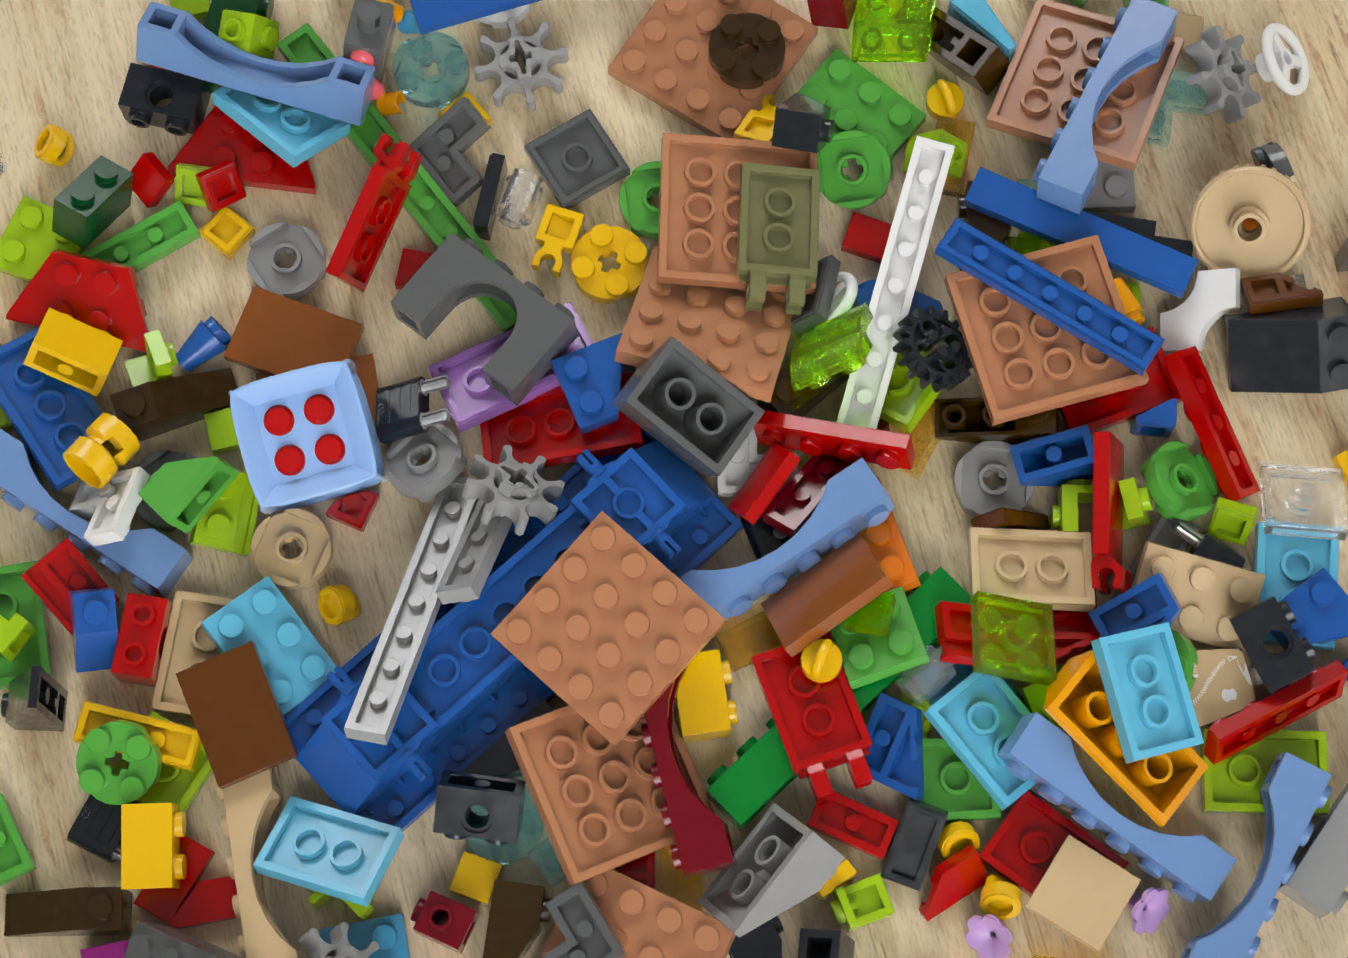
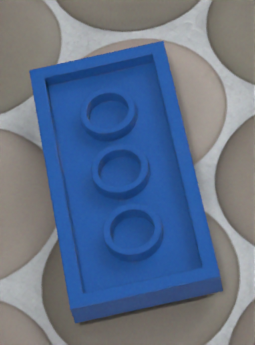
[0,327,103,492]

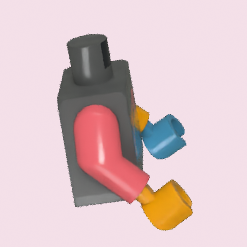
[343,0,420,116]

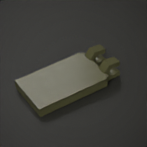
[736,162,820,315]

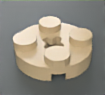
[251,508,333,590]

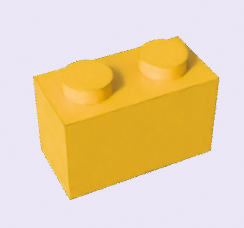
[23,308,123,397]
[676,649,738,743]
[121,803,187,889]

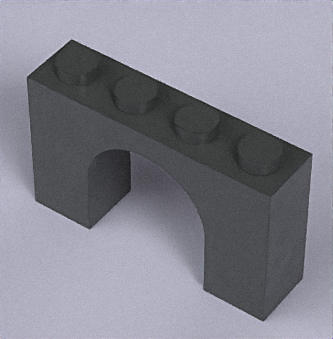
[390,233,578,406]

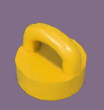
[925,79,965,122]
[34,123,75,167]
[318,584,361,625]
[801,639,842,683]
[937,821,980,860]
[980,875,1022,920]

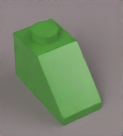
[138,456,240,533]

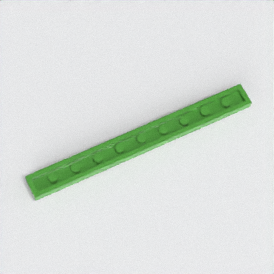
[277,23,517,332]

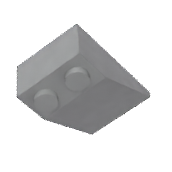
[698,803,845,937]

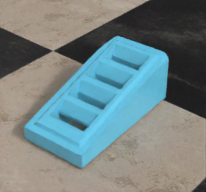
[947,0,1016,63]

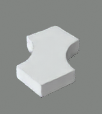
[1160,268,1240,354]

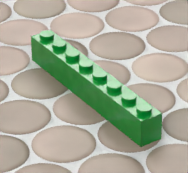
[706,566,970,831]

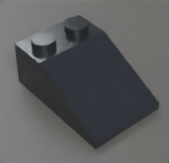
[1225,296,1348,393]

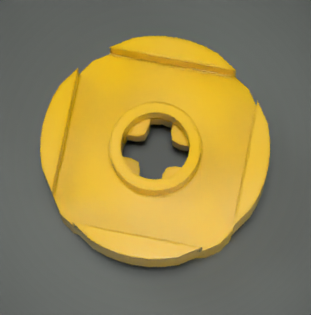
[571,224,648,304]

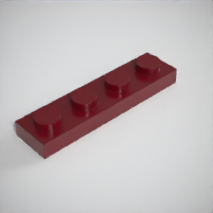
[762,418,890,538]

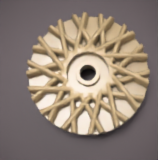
[1190,163,1311,279]

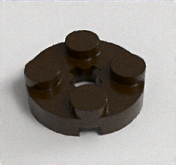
[708,13,786,90]

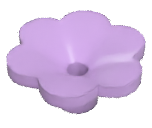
[1128,887,1170,934]
[965,914,1013,958]

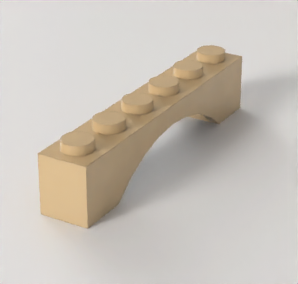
[215,765,305,958]

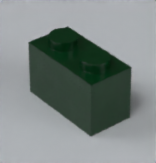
[52,155,133,250]

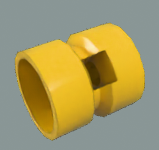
[63,413,140,489]

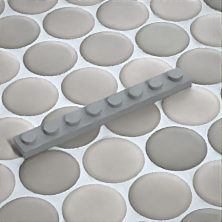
[344,477,479,745]

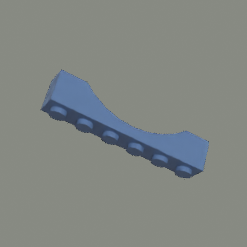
[1033,0,1178,215]
[136,1,376,126]
[0,429,193,598]
[679,457,895,619]
[997,712,1237,903]
[1180,752,1332,958]

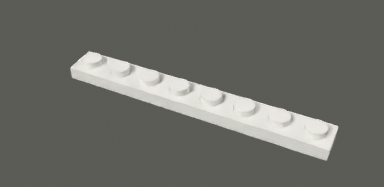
[836,136,955,429]

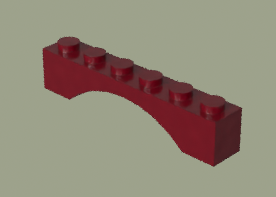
[641,664,737,878]

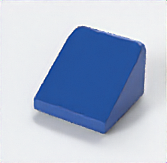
[1130,398,1177,438]

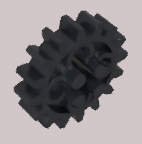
[892,306,973,393]

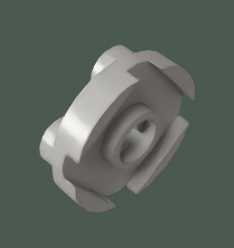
[247,222,326,299]
[385,424,467,502]
[953,441,1034,517]

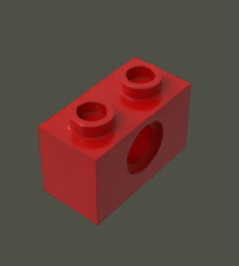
[111,593,172,687]

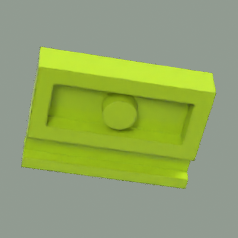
[189,472,259,557]

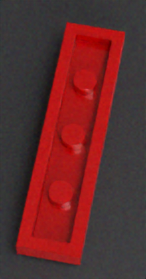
[1163,346,1260,501]
[754,410,916,470]
[1203,660,1348,765]

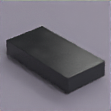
[473,153,508,241]
[881,797,948,891]

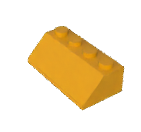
[1044,650,1209,827]

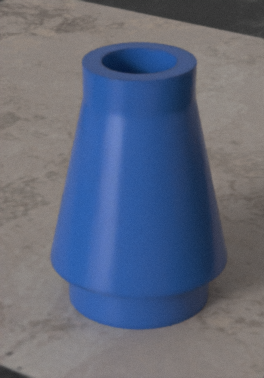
[176,316,231,374]

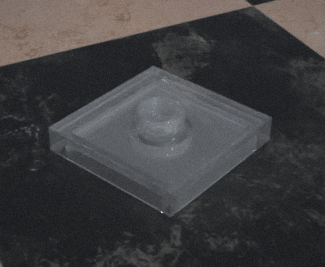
[1259,462,1348,540]

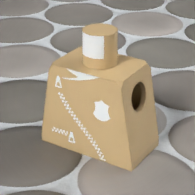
[1190,649,1266,730]

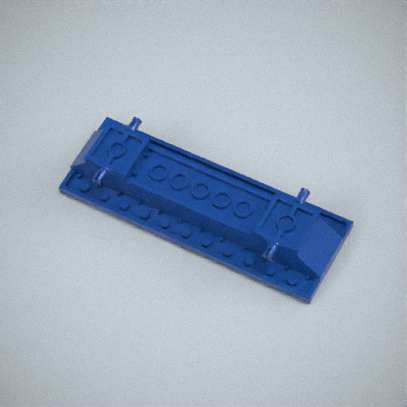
[284,429,743,832]

